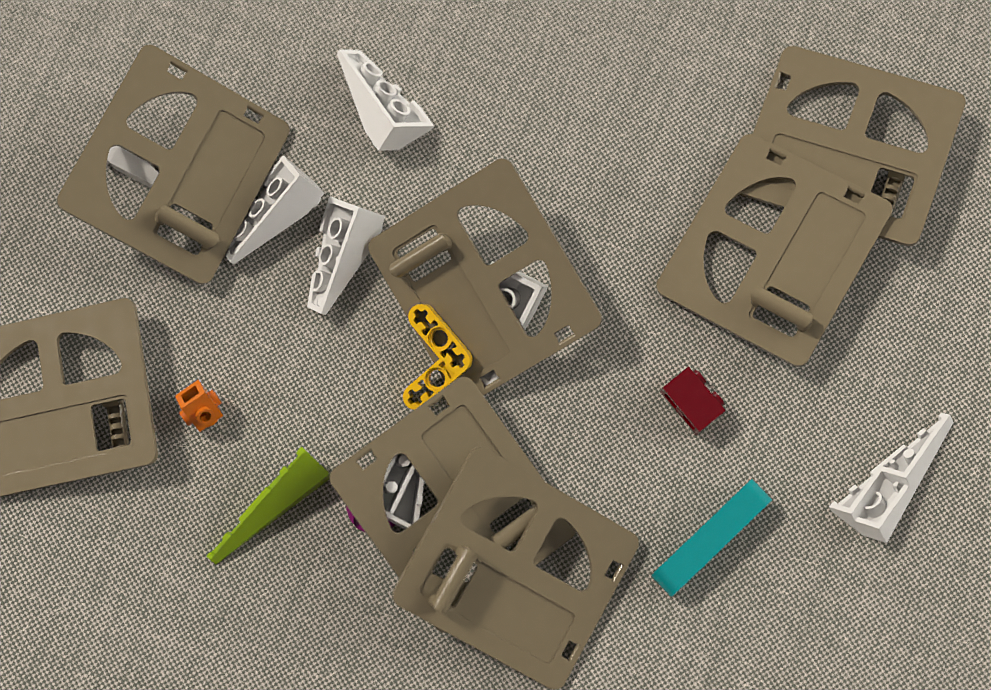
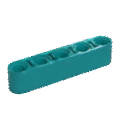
[651,479,772,597]

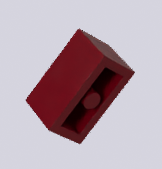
[660,366,726,436]

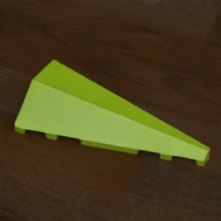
[206,446,330,565]

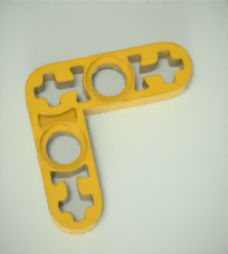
[403,304,473,410]

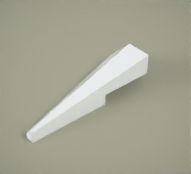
[829,413,954,543]

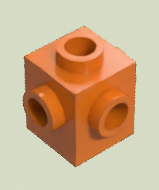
[175,380,223,432]

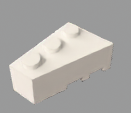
[383,454,424,529]

